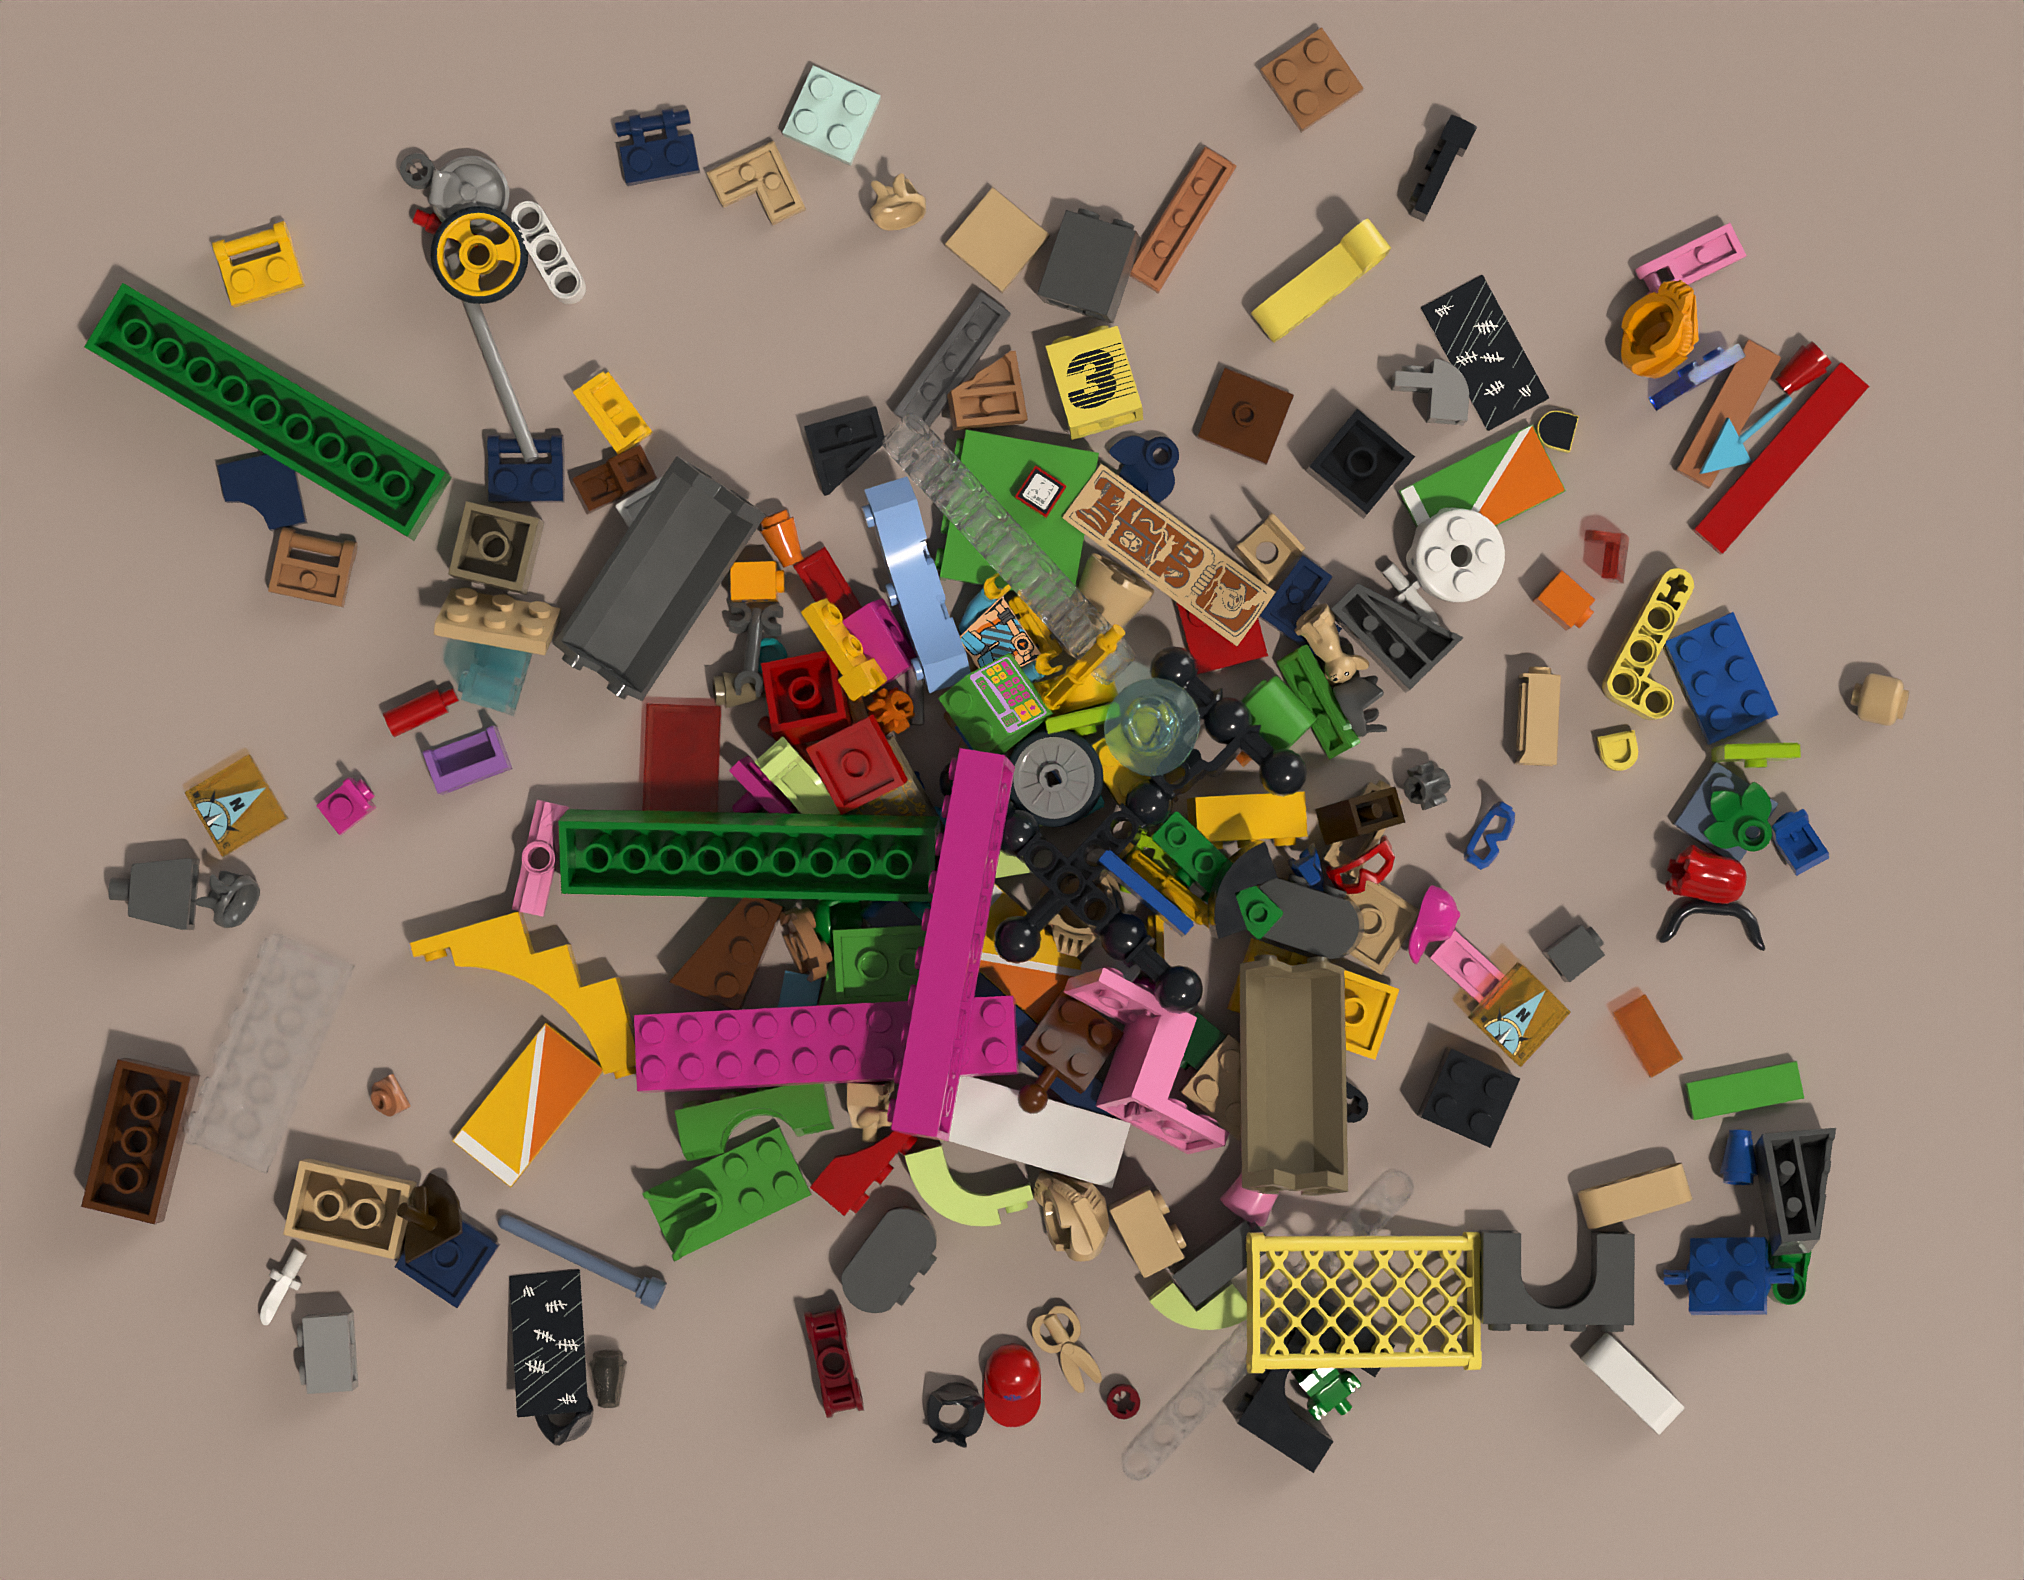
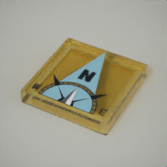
[184,754,289,857]
[1467,962,1571,1067]

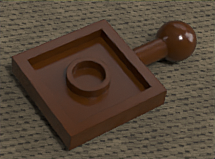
[1017,988,1124,1114]

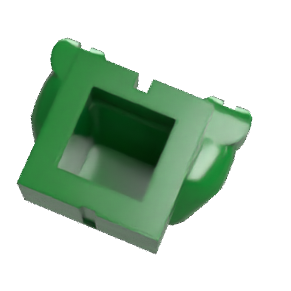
[1292,1368,1361,1421]

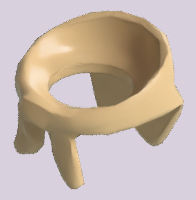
[870,173,926,231]

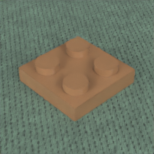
[1260,27,1364,133]

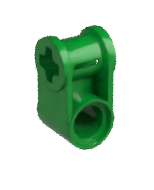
[1768,1239,1811,1305]

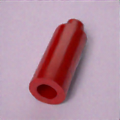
[383,688,459,737]

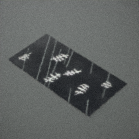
[1421,275,1549,431]
[509,1269,588,1418]

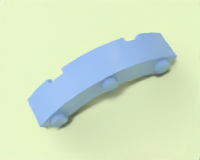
[862,476,971,693]

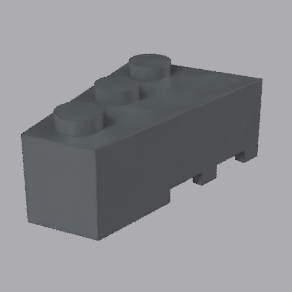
[1330,583,1464,693]

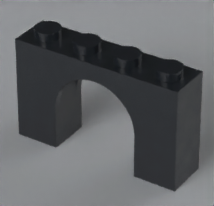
[1234,1297,1395,1473]

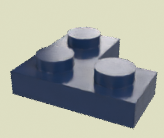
[1259,555,1342,660]

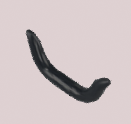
[1659,899,1765,951]

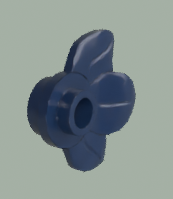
[1109,436,1179,503]

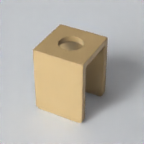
[1233,513,1305,585]

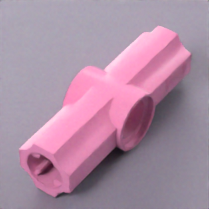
[511,800,569,917]

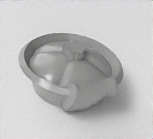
[428,156,509,234]

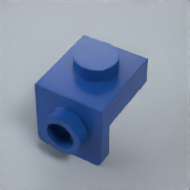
[1772,809,1829,876]

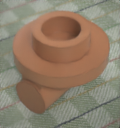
[371,1074,411,1117]

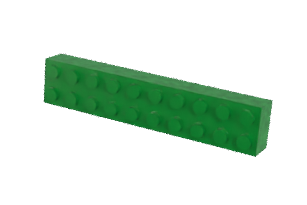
[84,283,452,541]
[558,809,941,902]

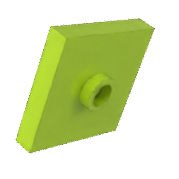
[1045,703,1122,736]
[1711,743,1801,768]

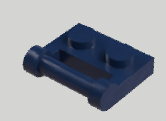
[487,434,565,503]

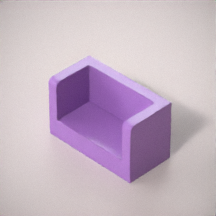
[423,726,513,795]

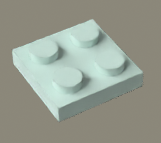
[782,66,881,166]

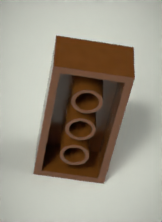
[81,1058,200,1225]

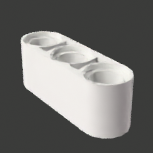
[511,201,586,304]
[1581,1332,1685,1435]

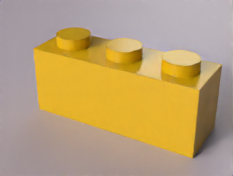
[1187,791,1308,849]

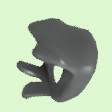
[1333,675,1387,737]
[195,871,260,928]

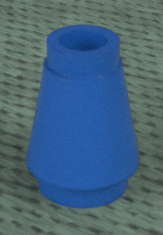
[1720,1130,1758,1185]

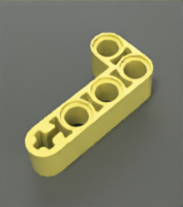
[1251,218,1391,343]
[1602,568,1694,720]

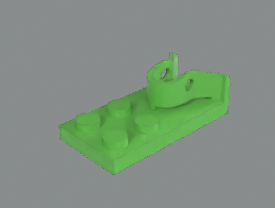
[642,1127,812,1262]

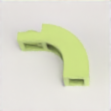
[754,737,840,814]
[905,1144,1034,1227]

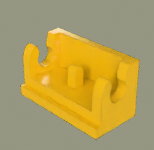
[573,371,653,455]

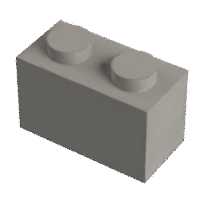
[297,1312,358,1394]

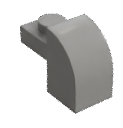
[1391,358,1469,425]

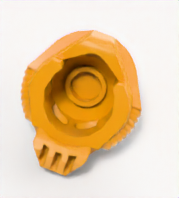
[1621,280,1699,379]

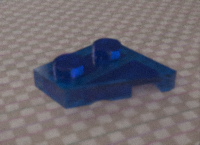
[1649,344,1746,411]

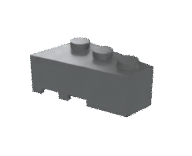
[1754,1128,1836,1256]

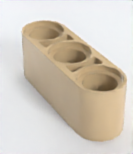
[1578,1163,1693,1229]

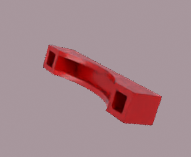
[810,1130,918,1216]

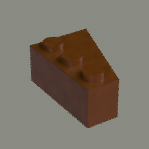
[669,898,785,1010]

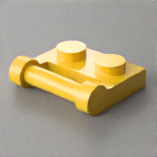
[212,221,305,308]

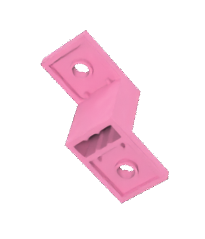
[1064,967,1230,1154]

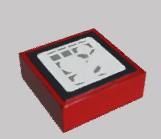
[1015,466,1067,518]

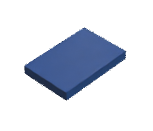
[1096,850,1194,937]

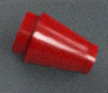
[1774,341,1832,396]

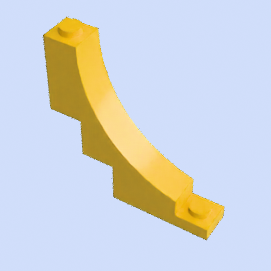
[410,911,636,1079]

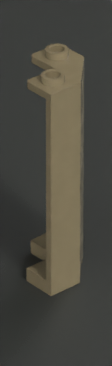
[1240,955,1348,1196]

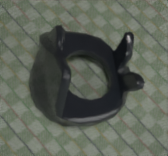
[926,1382,985,1448]
[535,1397,594,1446]

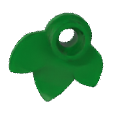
[1704,782,1772,852]

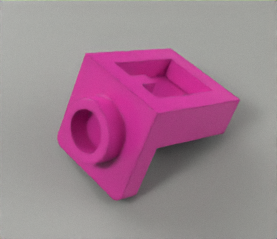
[316,777,377,835]

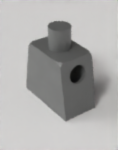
[108,858,200,930]

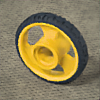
[431,206,528,304]

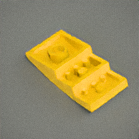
[1227,938,1400,1060]

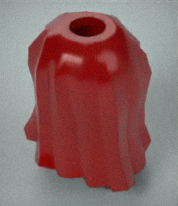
[1665,845,1747,904]

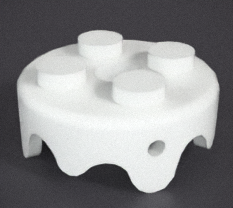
[1406,507,1505,602]

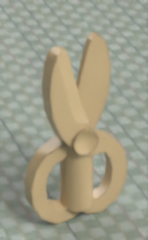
[1032,1306,1102,1393]

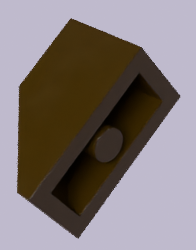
[1315,786,1406,845]

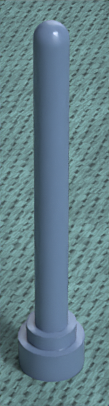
[498,1214,667,1310]

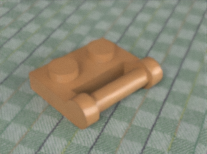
[268,527,358,608]

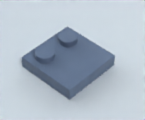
[1673,762,1778,862]

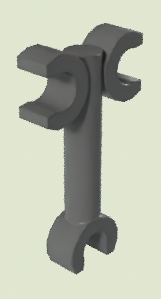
[729,602,784,697]

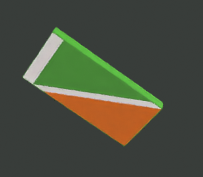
[1398,424,1566,528]

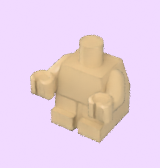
[847,1081,894,1143]

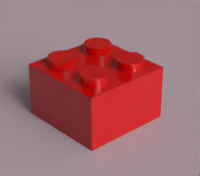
[761,650,852,746]

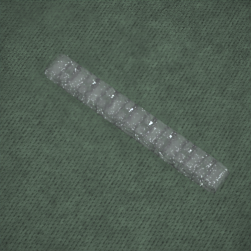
[882,413,1136,685]

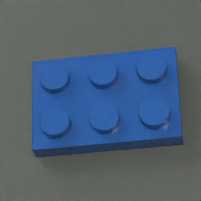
[1664,612,1779,745]

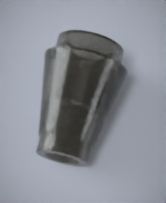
[589,1350,627,1408]

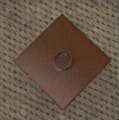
[1197,368,1294,465]

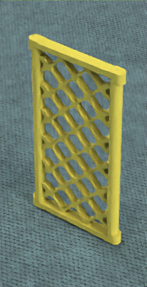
[1246,1232,1482,1373]

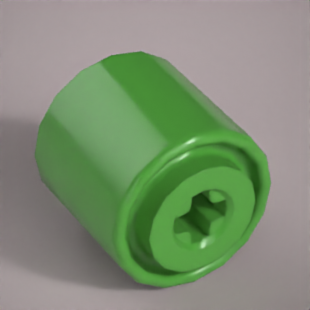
[1241,676,1319,750]

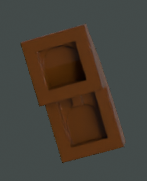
[570,445,657,515]

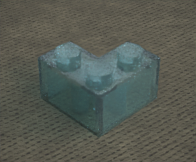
[458,643,533,717]

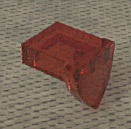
[1584,530,1629,584]

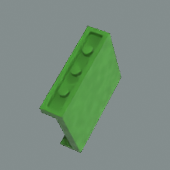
[935,430,1099,603]

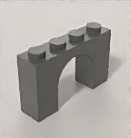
[1479,1230,1635,1332]

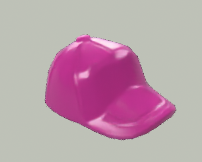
[1408,885,1460,965]

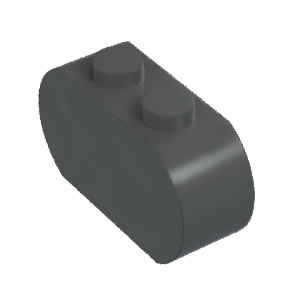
[1259,874,1364,959]
[841,1206,937,1313]

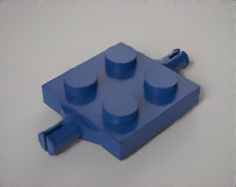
[1664,1237,1795,1315]

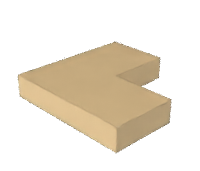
[706,141,806,225]

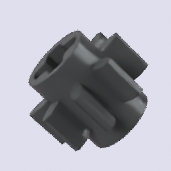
[1404,761,1451,810]

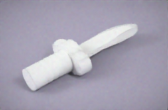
[1382,563,1439,626]
[260,1247,308,1325]

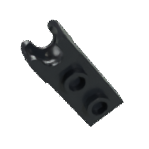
[1408,115,1477,222]

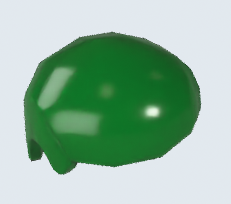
[812,899,863,948]

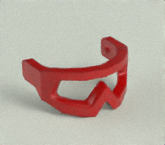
[1325,835,1395,894]

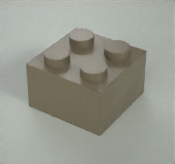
[448,501,544,595]

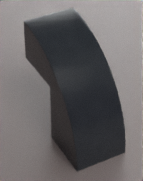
[1208,840,1278,939]

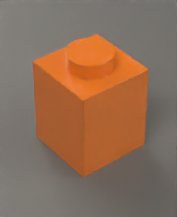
[1533,570,1596,631]

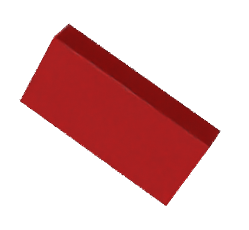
[793,547,862,621]

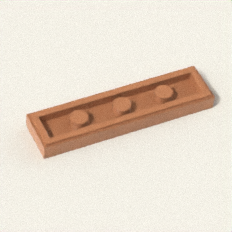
[1130,147,1237,294]
[1676,340,1781,489]

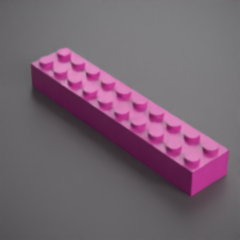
[887,748,1015,1142]
[634,996,1019,1093]

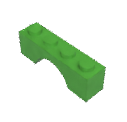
[674,1084,834,1161]

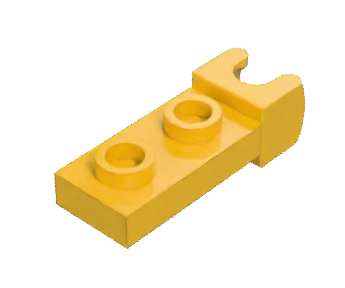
[801,598,887,701]

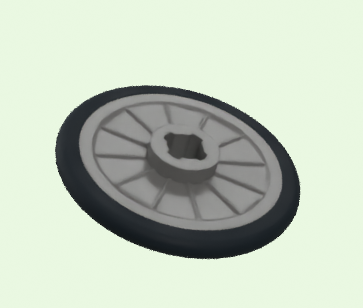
[1009,729,1103,827]

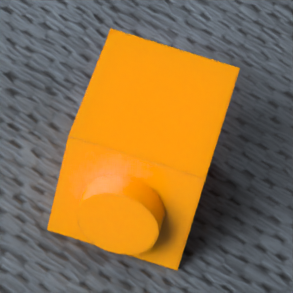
[730,561,785,603]

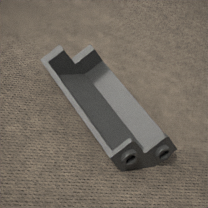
[553,456,766,701]

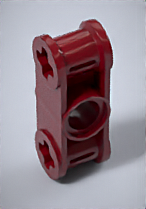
[804,1304,864,1418]

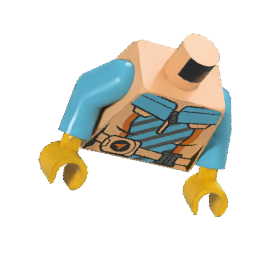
[959,573,1063,683]

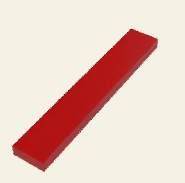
[1692,362,1870,555]

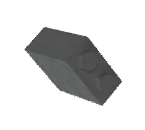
[1037,208,1142,324]
[1169,1216,1266,1306]

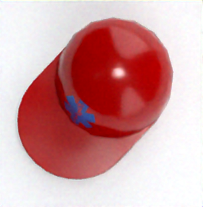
[984,1343,1041,1427]

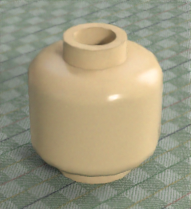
[1851,673,1909,726]

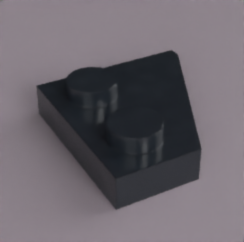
[804,406,886,496]

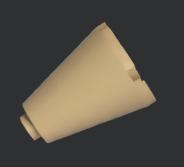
[1060,553,1155,660]

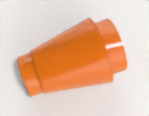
[759,509,804,568]

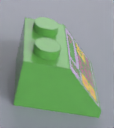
[938,653,1053,755]

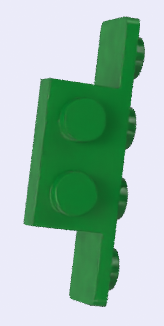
[1151,811,1283,939]

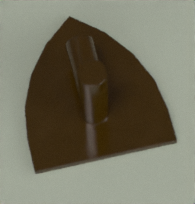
[397,1173,463,1263]

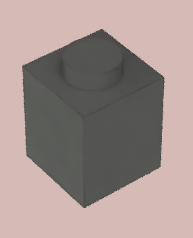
[1542,925,1605,982]

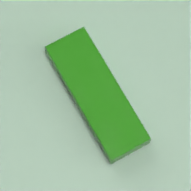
[1276,644,1361,760]
[1685,1061,1804,1120]

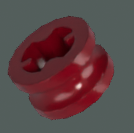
[1106,1383,1141,1420]

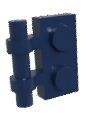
[615,108,700,186]

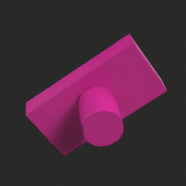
[729,755,798,814]

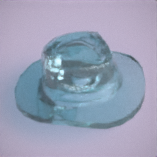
[1104,678,1200,776]

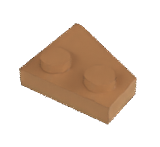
[947,351,1028,431]

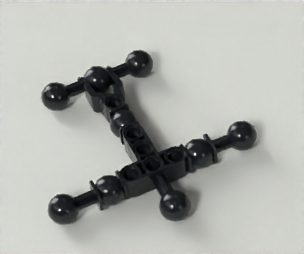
[939,646,1307,1014]

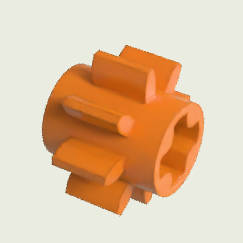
[867,687,915,735]

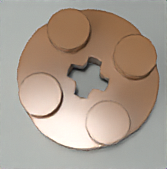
[780,907,833,982]

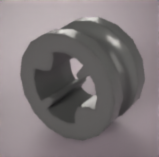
[400,153,436,190]

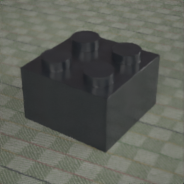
[1306,409,1415,519]
[1417,1047,1520,1148]

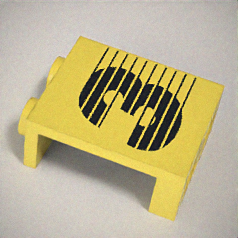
[1046,325,1144,440]

